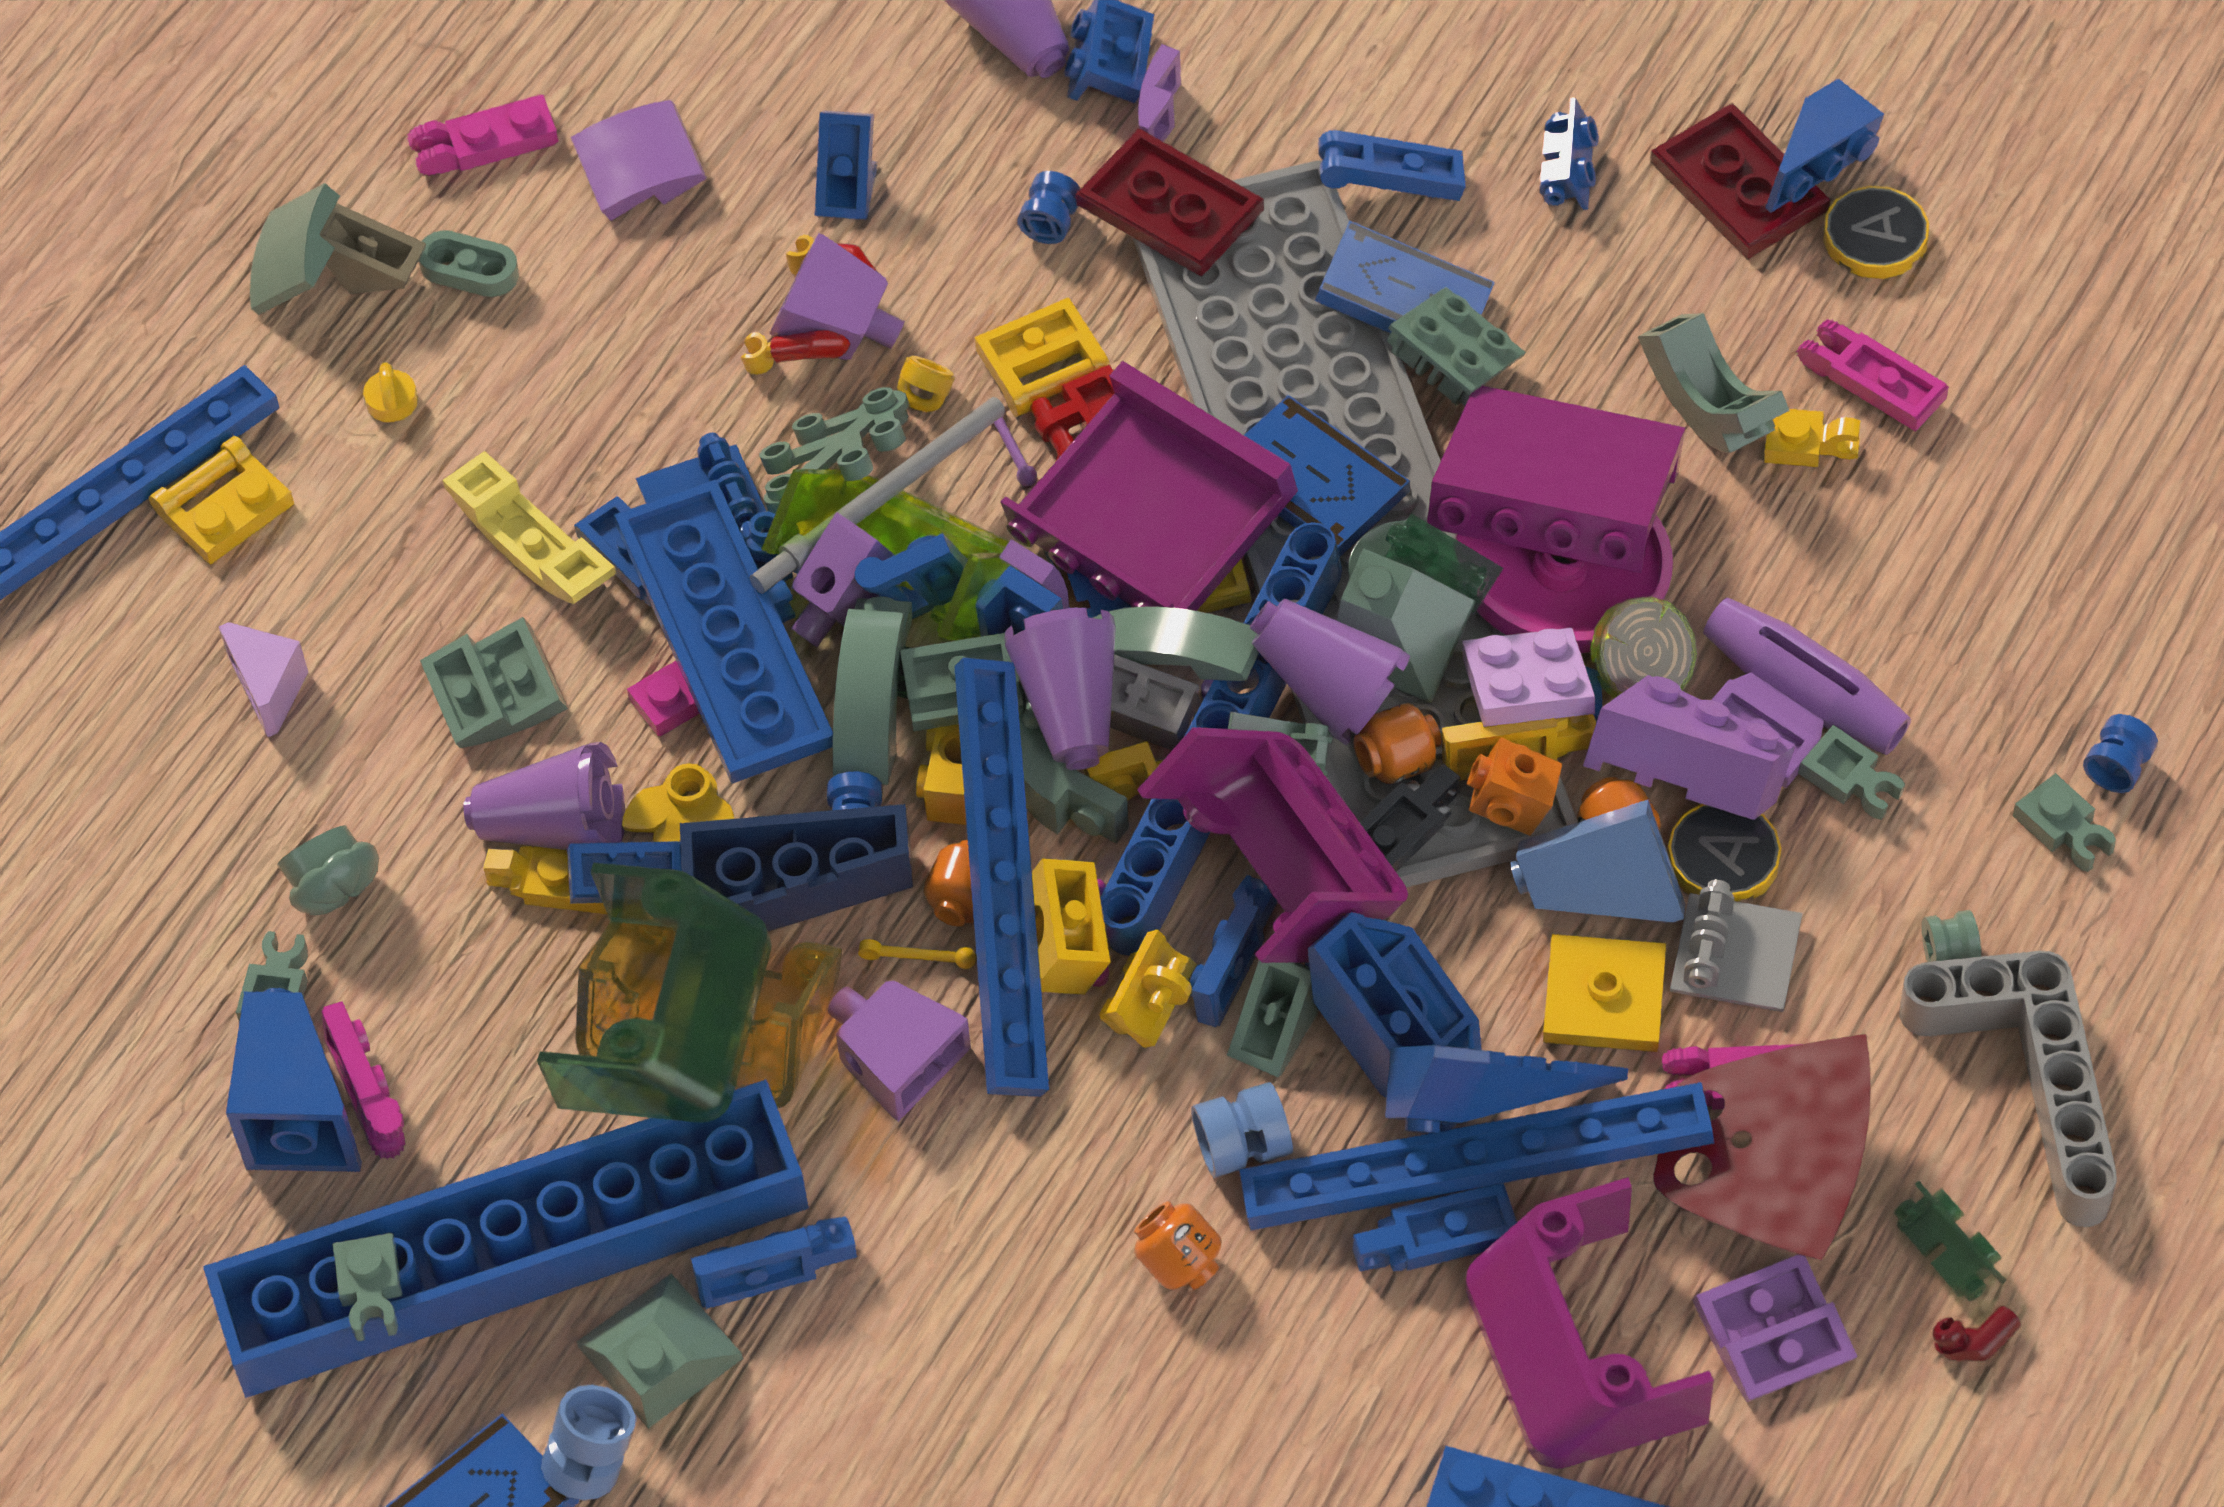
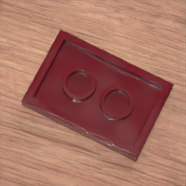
[1650,103,1830,260]
[1076,128,1264,277]

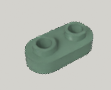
[419,231,519,297]

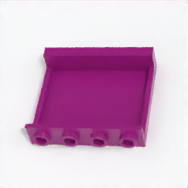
[1000,360,1298,611]
[1426,386,1685,573]

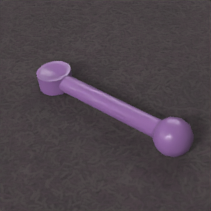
[994,415,1038,486]

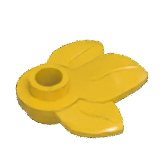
[622,763,734,842]

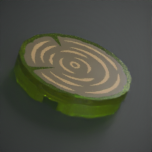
[1590,596,1697,699]

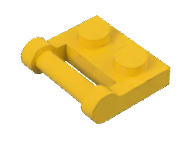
[974,297,1111,417]
[149,436,294,565]

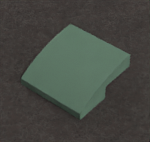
[250,183,340,315]
[420,617,568,748]

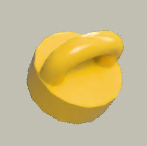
[897,356,955,412]
[363,362,418,422]

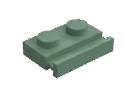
[900,633,1024,731]

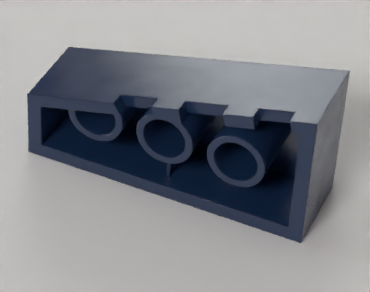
[680,804,913,955]

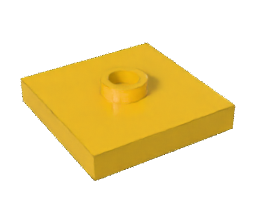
[1543,934,1666,1052]

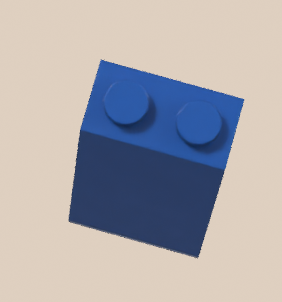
[226,988,362,1172]

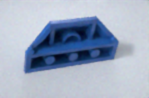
[1308,912,1482,1131]

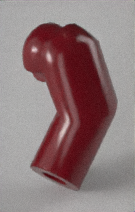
[1932,1306,2022,1362]

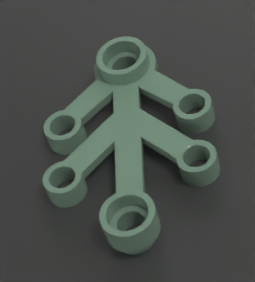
[759,387,909,520]

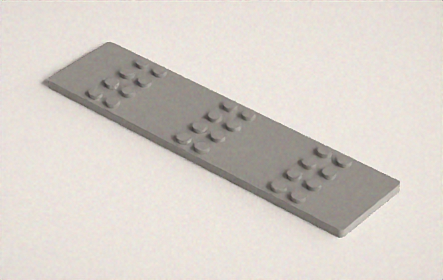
[1132,160,1578,887]

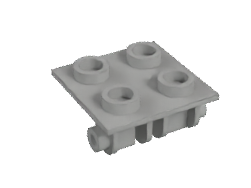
[1670,880,1802,1012]

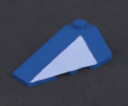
[1385,1045,1628,1134]

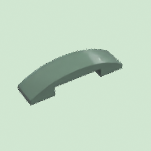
[1093,607,1259,681]

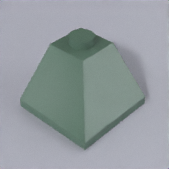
[1337,548,1476,703]
[577,1274,743,1428]

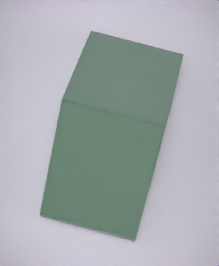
[1227,961,1318,1077]

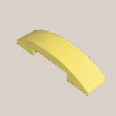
[442,451,616,604]

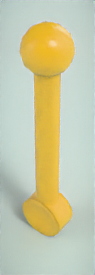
[858,939,977,969]

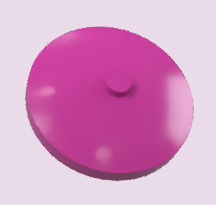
[1453,515,1673,653]

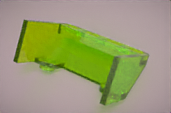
[761,469,1010,641]

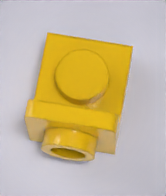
[1084,741,1163,803]

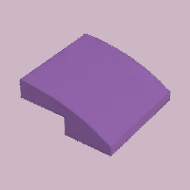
[571,100,707,221]
[1692,1254,1858,1402]

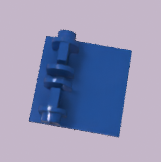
[636,433,766,530]

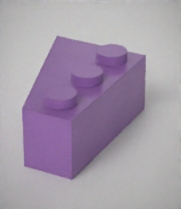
[1583,675,1796,820]

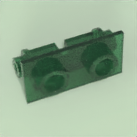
[1384,513,1504,615]
[1894,1181,2007,1301]

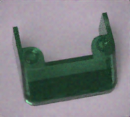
[537,863,772,1123]

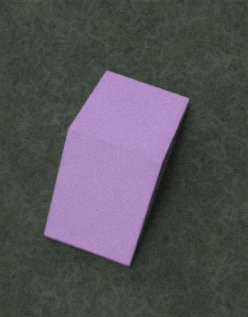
[218,622,308,738]

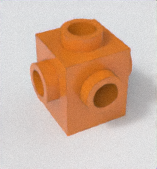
[1467,738,1563,836]

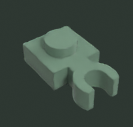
[1798,725,1905,820]
[2013,773,2116,872]
[236,931,308,1022]
[333,1233,402,1341]

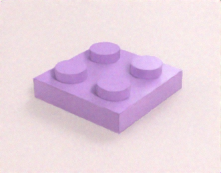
[1462,628,1595,727]

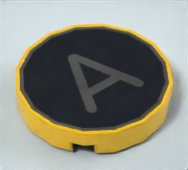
[1823,186,1929,279]
[1668,804,1782,902]

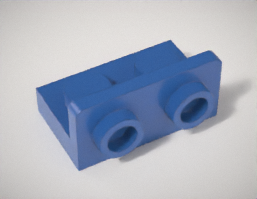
[1064,0,1154,103]
[976,566,1063,637]

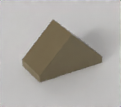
[319,203,426,294]

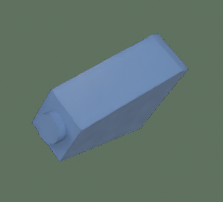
[1511,800,1686,922]

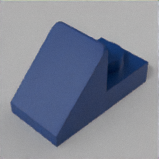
[815,110,877,220]

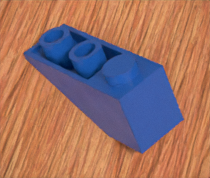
[1765,78,1884,212]

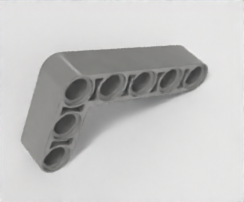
[1899,951,2116,1227]

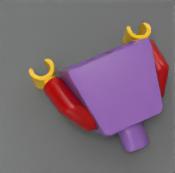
[740,233,905,375]

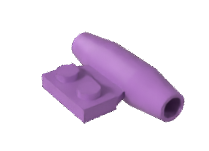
[1703,598,1911,788]

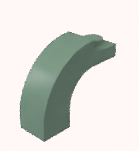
[1637,313,1790,453]
[833,597,912,785]
[1019,682,1129,844]

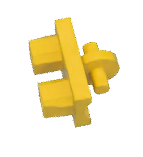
[1099,930,1196,1048]

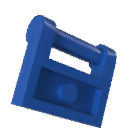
[854,533,983,619]

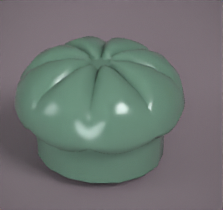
[277,825,379,916]

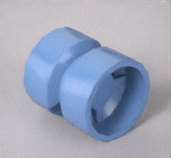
[1191,1082,1293,1178]
[541,1385,636,1500]

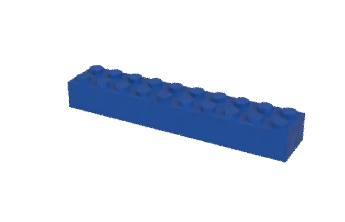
[203,1079,809,1398]

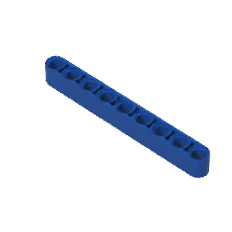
[1100,522,1343,956]

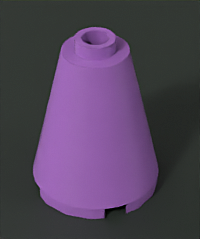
[945,0,1069,78]
[1249,599,1410,745]
[1004,608,1116,770]
[464,742,625,850]

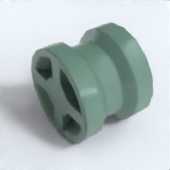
[1921,910,1981,962]

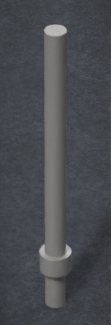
[750,397,1006,594]

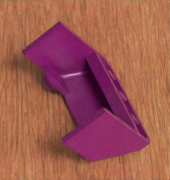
[1137,727,1408,963]
[1466,1177,1714,1469]

